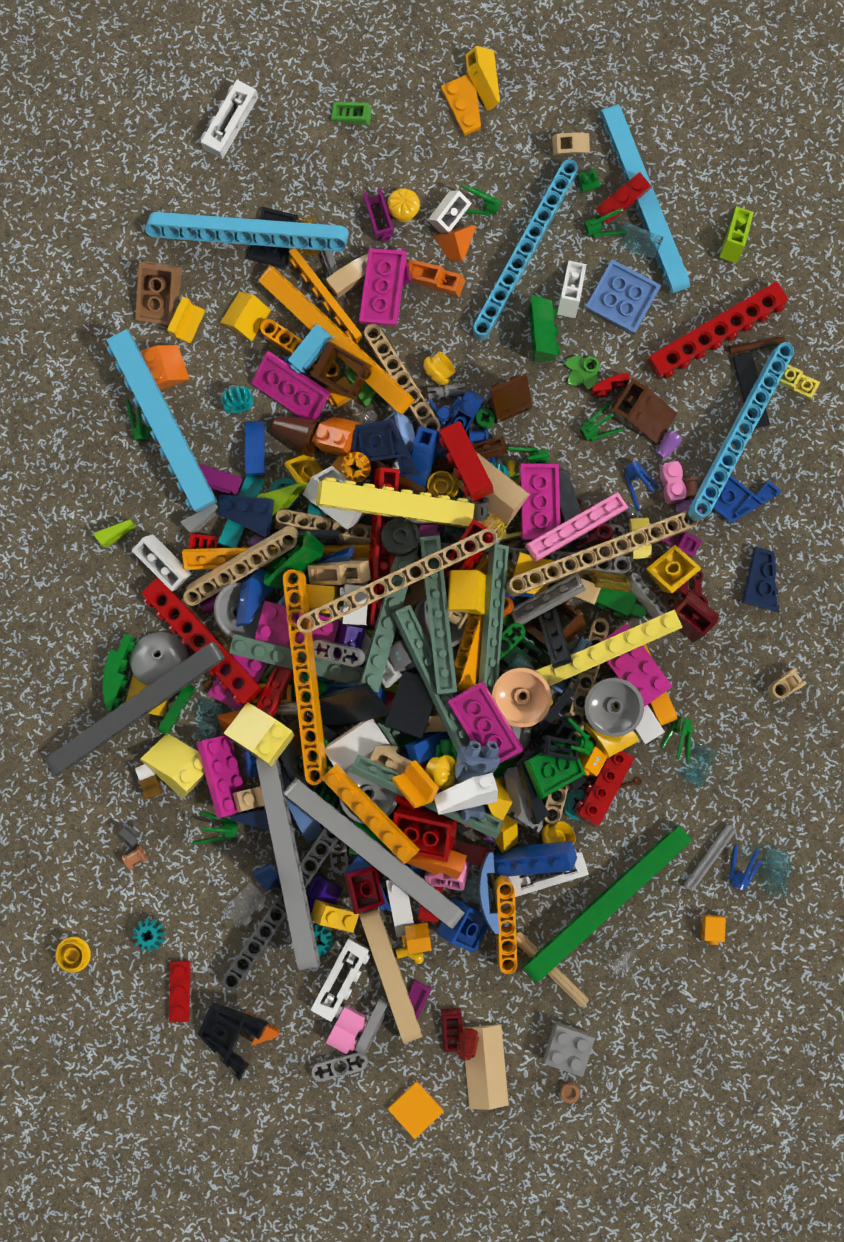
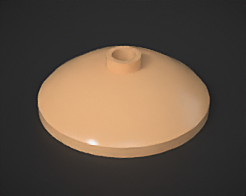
[492,668,552,727]

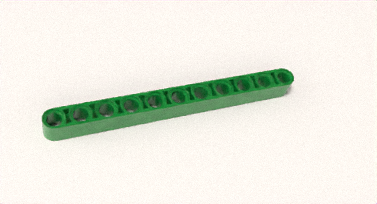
[522,825,692,984]

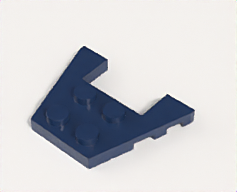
[350,419,420,484]

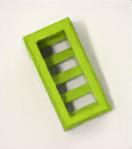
[93,520,136,548]

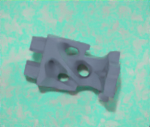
[454,741,501,821]

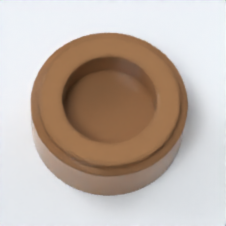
[560,1082,580,1104]

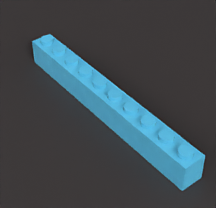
[106,329,217,513]

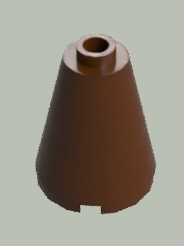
[270,416,322,457]

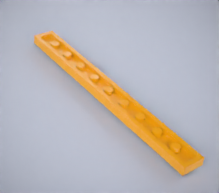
[182,544,370,570]

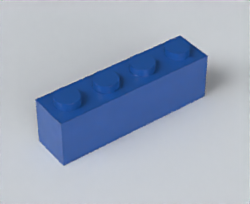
[494,841,577,877]

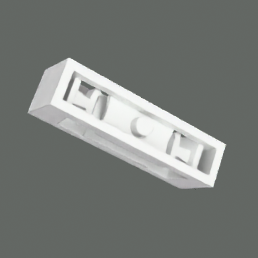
[201,80,258,160]
[509,848,589,897]
[311,937,371,1022]

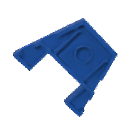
[705,459,781,524]

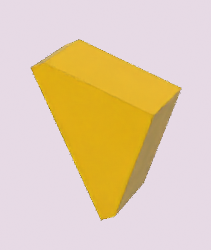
[490,813,518,853]

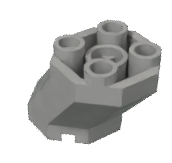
[502,766,543,833]

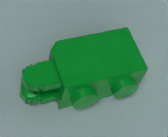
[594,580,646,619]

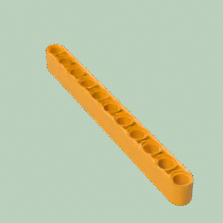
[258,265,415,415]
[283,570,327,785]

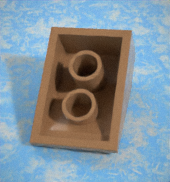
[135,261,182,325]

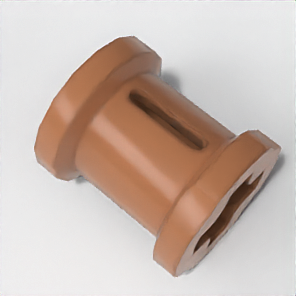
[683,477,701,499]
[122,845,148,871]

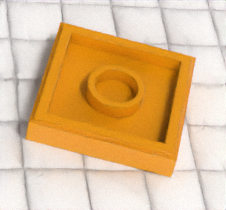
[388,1081,444,1139]

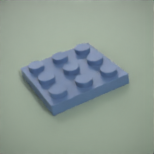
[585,259,661,335]

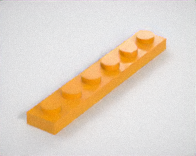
[289,248,363,344]
[321,763,420,864]

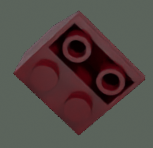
[671,591,719,642]

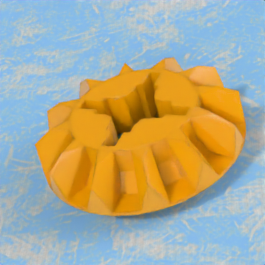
[341,452,371,483]

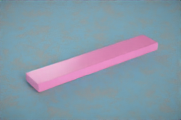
[525,492,628,562]

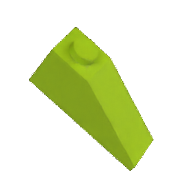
[719,206,754,263]
[256,482,308,522]

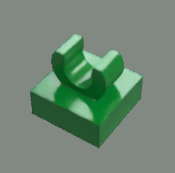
[577,169,601,193]

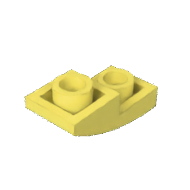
[779,365,820,401]
[629,517,652,559]

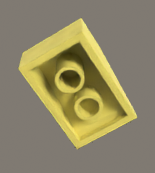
[224,702,295,767]
[140,734,205,799]

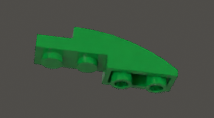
[103,634,136,712]

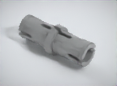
[427,383,466,400]

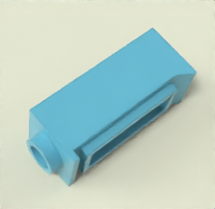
[288,324,334,374]

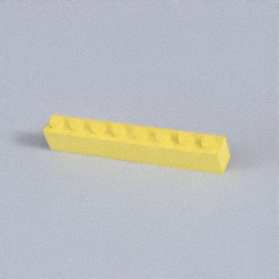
[315,478,475,528]
[536,610,683,686]

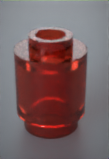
[456,1028,479,1060]

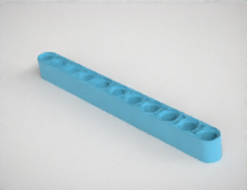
[600,104,690,294]
[473,159,578,340]
[145,212,349,252]
[688,342,794,521]

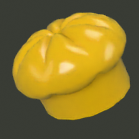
[387,188,420,222]
[423,351,455,385]
[426,471,459,500]
[425,755,456,791]
[541,821,576,845]
[55,937,91,973]

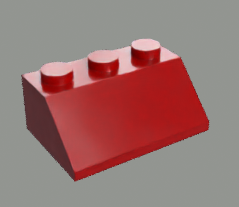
[393,805,457,862]

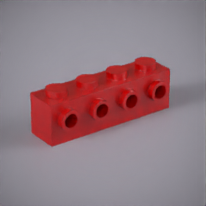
[438,421,494,502]
[443,519,493,596]
[574,751,634,828]

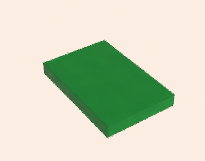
[524,738,586,799]

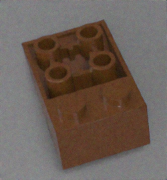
[487,374,532,424]
[610,378,677,445]

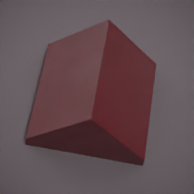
[345,866,385,914]

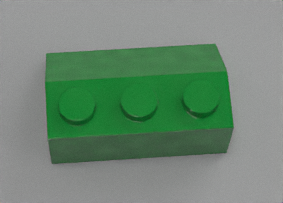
[528,296,560,362]
[263,530,324,590]

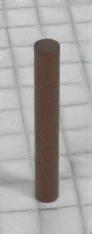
[728,336,785,354]

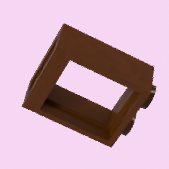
[311,341,372,399]
[524,601,586,651]

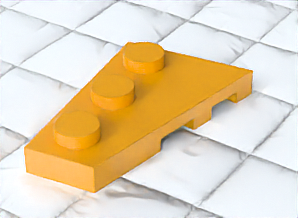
[441,74,481,136]

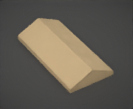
[452,452,530,525]
[463,1024,509,1110]

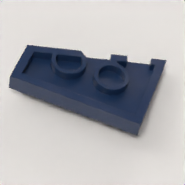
[218,494,274,538]
[741,547,780,612]

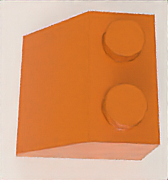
[140,345,190,390]
[311,416,365,457]

